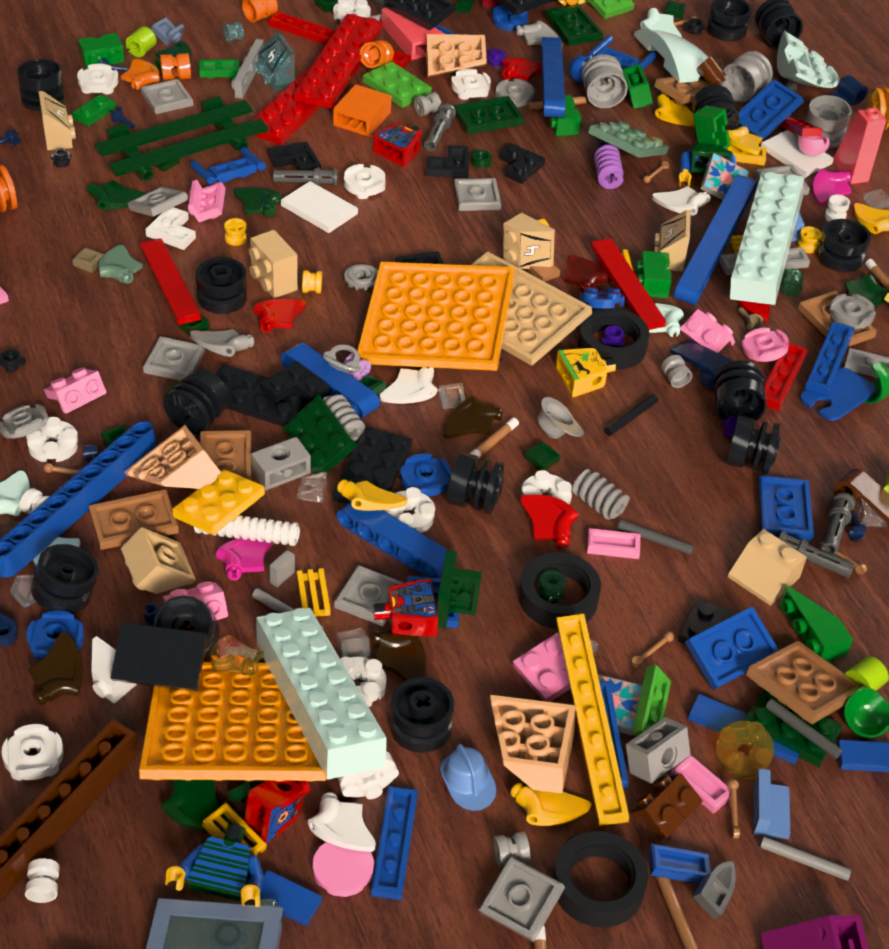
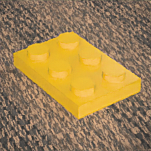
[172,469,265,535]

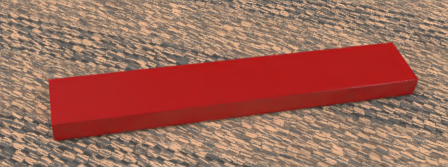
[140,238,201,325]
[590,238,666,330]

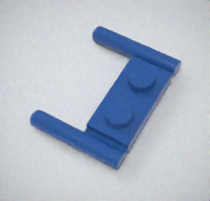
[588,35,657,70]
[190,147,266,185]

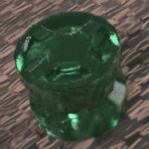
[780,268,804,297]
[538,570,567,604]

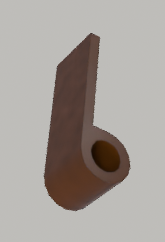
[697,56,727,85]
[834,469,889,523]

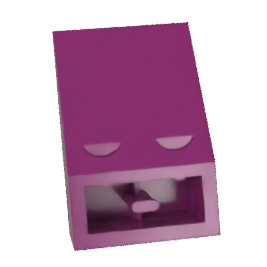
[759,915,868,949]

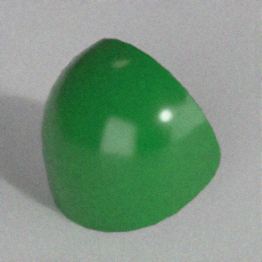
[864,362,889,404]
[844,686,889,738]

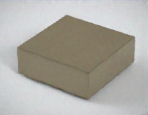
[72,248,104,273]

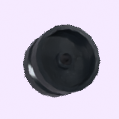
[707,0,752,41]
[817,218,871,272]
[196,257,247,314]
[30,544,99,614]
[389,677,454,753]

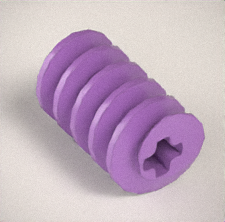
[594,145,624,189]

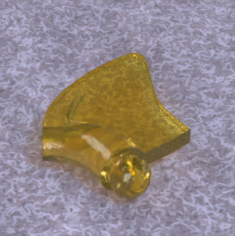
[210,635,264,676]

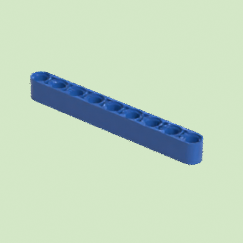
[541,37,565,118]
[674,174,758,306]
[0,421,158,578]

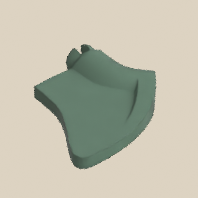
[99,245,143,284]

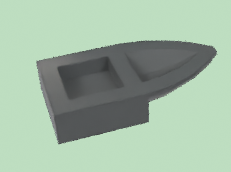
[692,861,736,919]

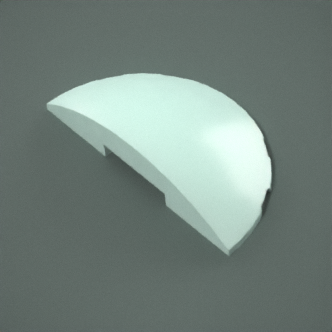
[634,29,709,83]
[777,31,840,88]

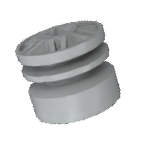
[721,51,773,102]
[581,55,628,108]
[806,95,852,149]

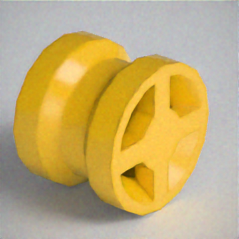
[224,218,247,246]
[797,226,822,253]
[302,270,322,294]

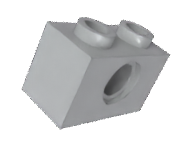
[251,437,311,491]
[626,717,691,784]

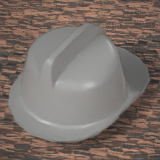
[537,397,584,439]

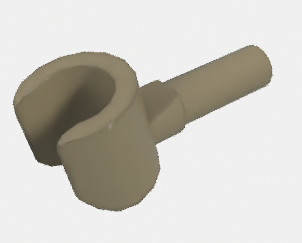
[738,307,763,330]

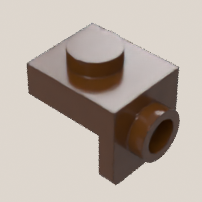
[651,773,703,819]
[631,791,685,840]

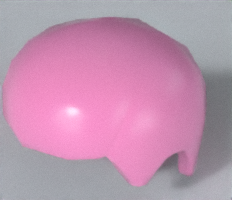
[798,135,830,156]

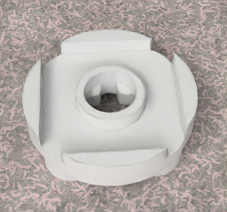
[333,0,371,23]
[77,64,119,94]
[451,69,491,100]
[343,164,386,199]
[26,417,78,462]
[521,470,572,505]
[384,487,435,533]
[340,657,387,707]
[2,724,64,780]
[337,751,399,799]

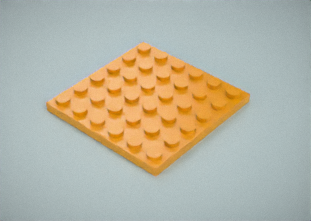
[358,262,515,371]
[139,662,326,781]

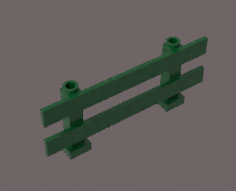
[94,96,268,181]

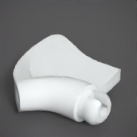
[652,186,711,216]
[380,366,437,404]
[308,792,376,852]

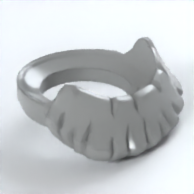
[323,345,361,373]

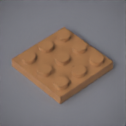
[746,641,862,724]

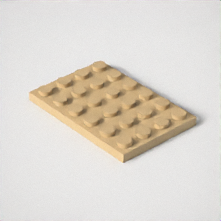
[471,252,592,366]

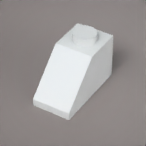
[92,636,137,704]

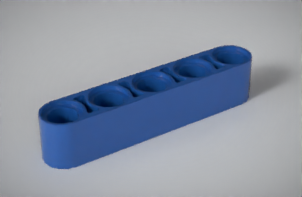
[280,342,380,420]
[336,501,447,578]

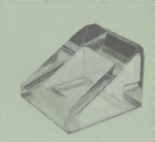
[437,383,465,410]
[297,472,327,502]
[857,498,887,526]
[10,574,36,607]
[336,628,370,658]

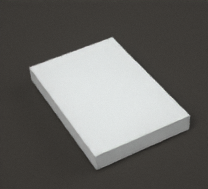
[761,130,834,178]
[281,181,358,233]

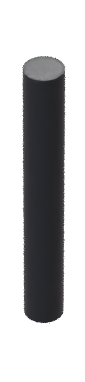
[604,394,658,436]

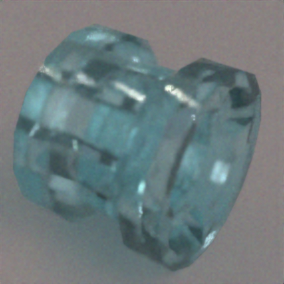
[223,21,244,43]

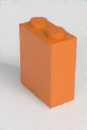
[333,84,392,137]

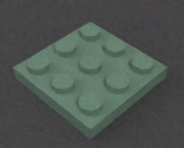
[588,121,669,158]

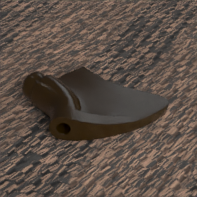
[443,397,503,438]
[371,630,426,681]
[28,632,83,705]

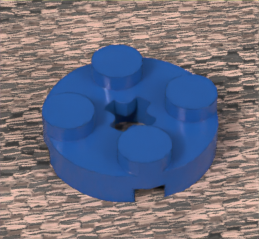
[491,4,529,31]
[579,287,625,308]
[400,453,451,497]
[26,610,84,660]

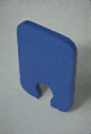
[800,368,876,421]

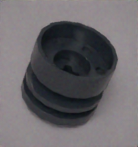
[755,0,803,48]
[17,59,65,111]
[692,85,740,130]
[714,360,767,421]
[163,368,230,435]
[726,415,781,474]
[447,452,504,514]
[153,595,220,657]

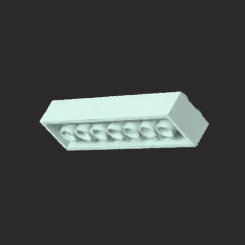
[730,172,804,305]
[256,608,386,780]

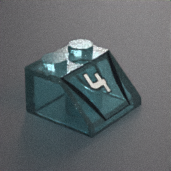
[256,32,295,91]

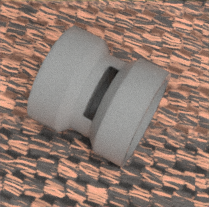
[414,92,441,117]
[661,355,692,388]
[493,831,530,867]

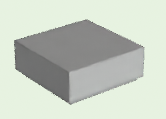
[270,550,295,587]

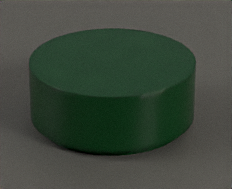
[471,150,492,168]

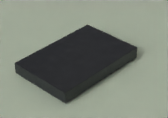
[110,622,208,692]

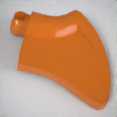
[121,59,160,90]

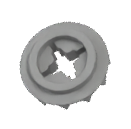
[344,264,378,291]

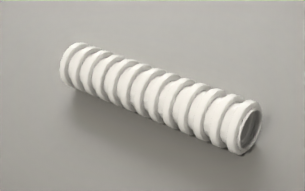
[193,515,300,546]

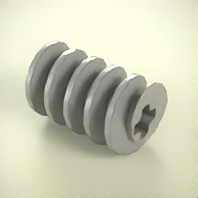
[324,395,365,442]
[572,469,630,520]

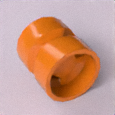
[242,0,278,23]
[360,40,394,68]
[160,53,191,81]

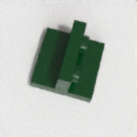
[437,550,482,629]

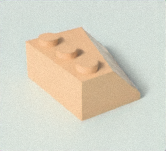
[426,34,487,78]
[124,425,221,489]
[490,695,576,793]

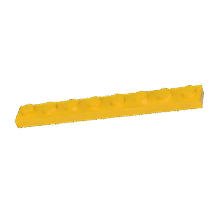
[557,614,629,826]

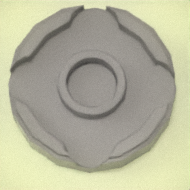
[495,79,534,107]
[829,294,876,329]
[0,404,49,438]

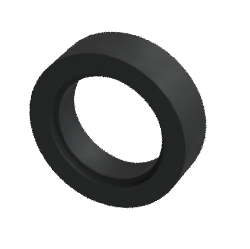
[578,308,650,369]
[519,552,601,629]
[553,831,648,927]

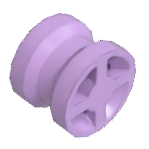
[343,353,371,381]

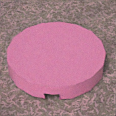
[742,328,789,362]
[312,842,374,897]

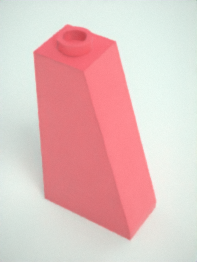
[381,8,445,60]
[833,108,886,184]

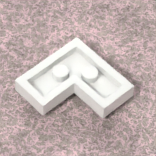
[146,207,196,250]

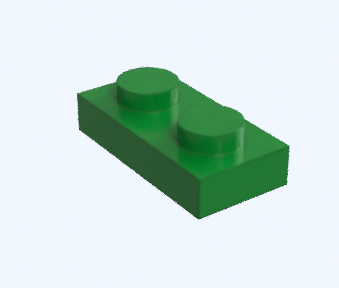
[199,59,239,79]
[72,94,116,126]

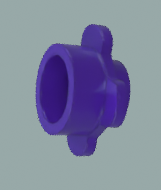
[486,49,506,66]
[601,326,625,347]
[722,416,738,438]

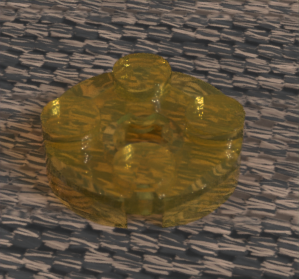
[715,721,775,779]

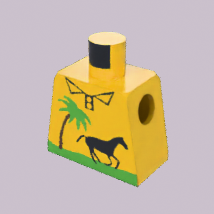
[556,348,616,398]

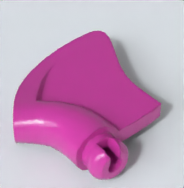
[812,169,851,205]
[216,538,274,581]

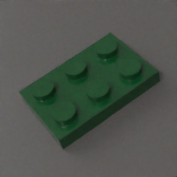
[545,5,603,46]
[453,96,524,134]
[283,394,358,478]
[742,689,844,768]

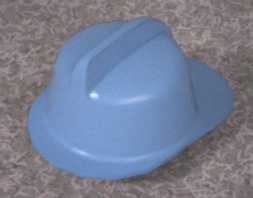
[440,744,497,811]

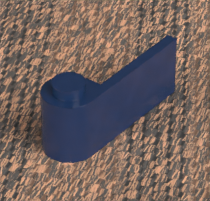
[807,75,868,106]
[670,340,733,389]

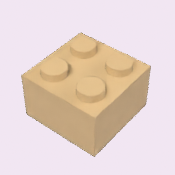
[249,230,298,299]

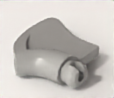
[516,20,563,48]
[190,329,255,357]

